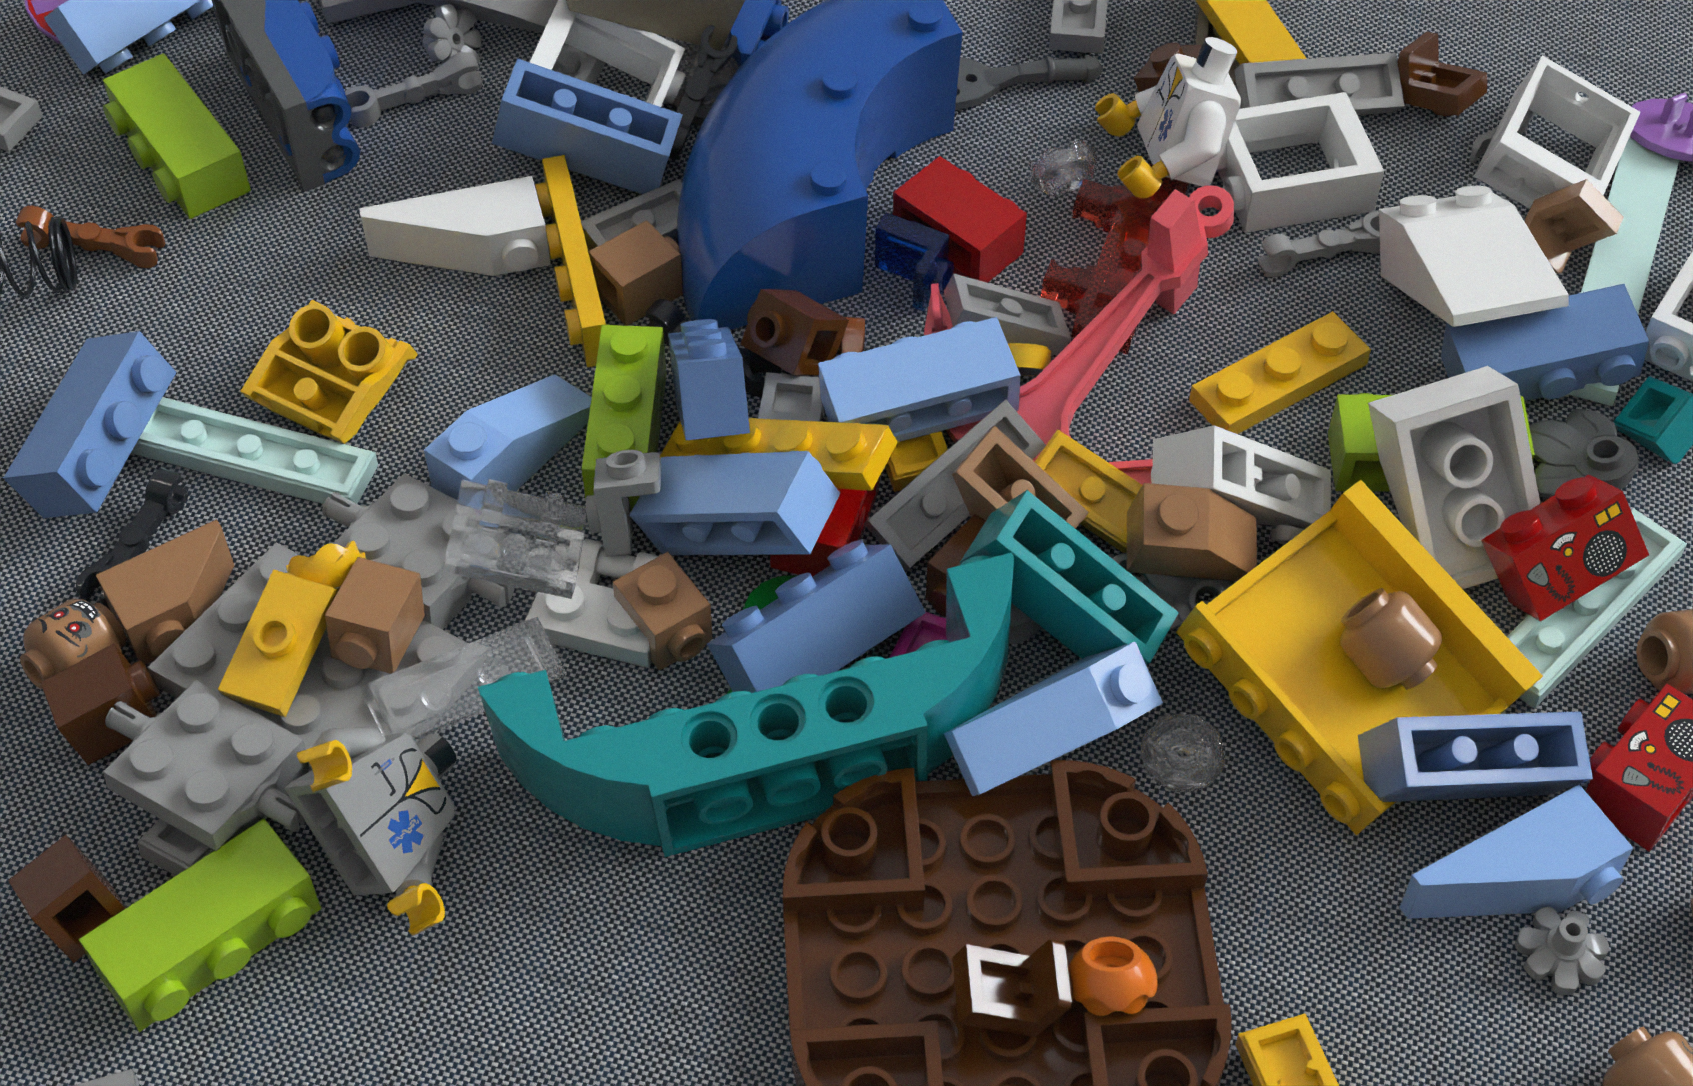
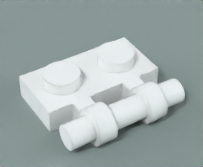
[524,539,683,668]

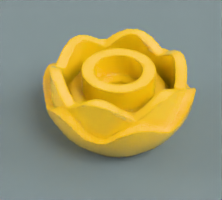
[286,540,366,593]

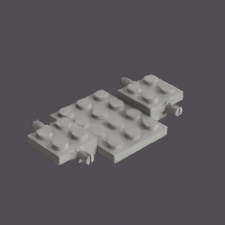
[103,473,515,851]

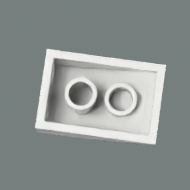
[1379,186,1569,327]
[1368,366,1540,589]

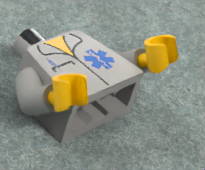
[284,726,457,936]

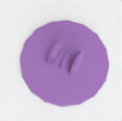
[1630,93,1693,162]

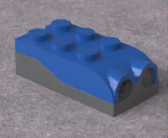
[212,0,360,192]

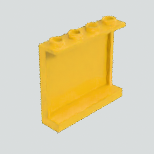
[1176,480,1543,836]

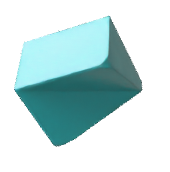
[1613,376,1693,464]

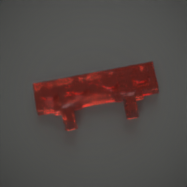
[1040,163,1189,355]

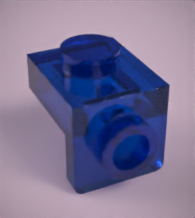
[875,212,954,311]

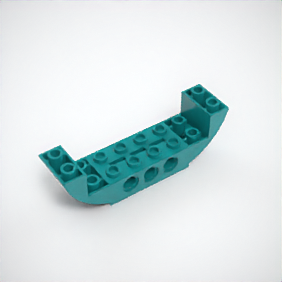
[478,552,1014,857]

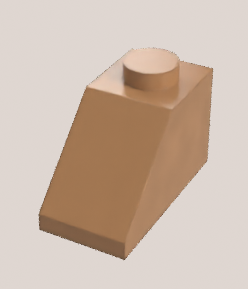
[952,426,1089,529]
[1127,483,1257,581]
[96,519,234,665]

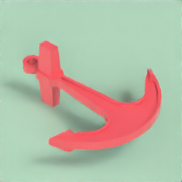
[924,185,1234,485]

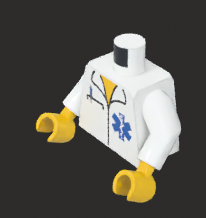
[1095,37,1241,198]

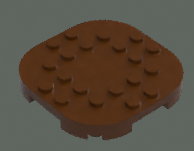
[783,760,1232,1086]

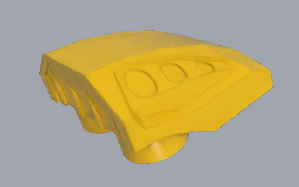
[240,300,418,444]

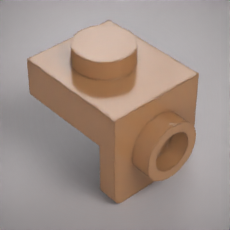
[1524,179,1624,275]
[613,552,712,670]

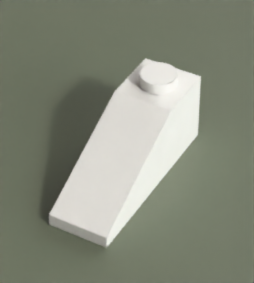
[359,176,551,276]
[1151,425,1331,529]

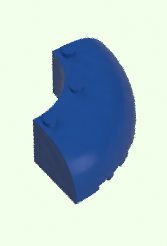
[677,0,963,330]

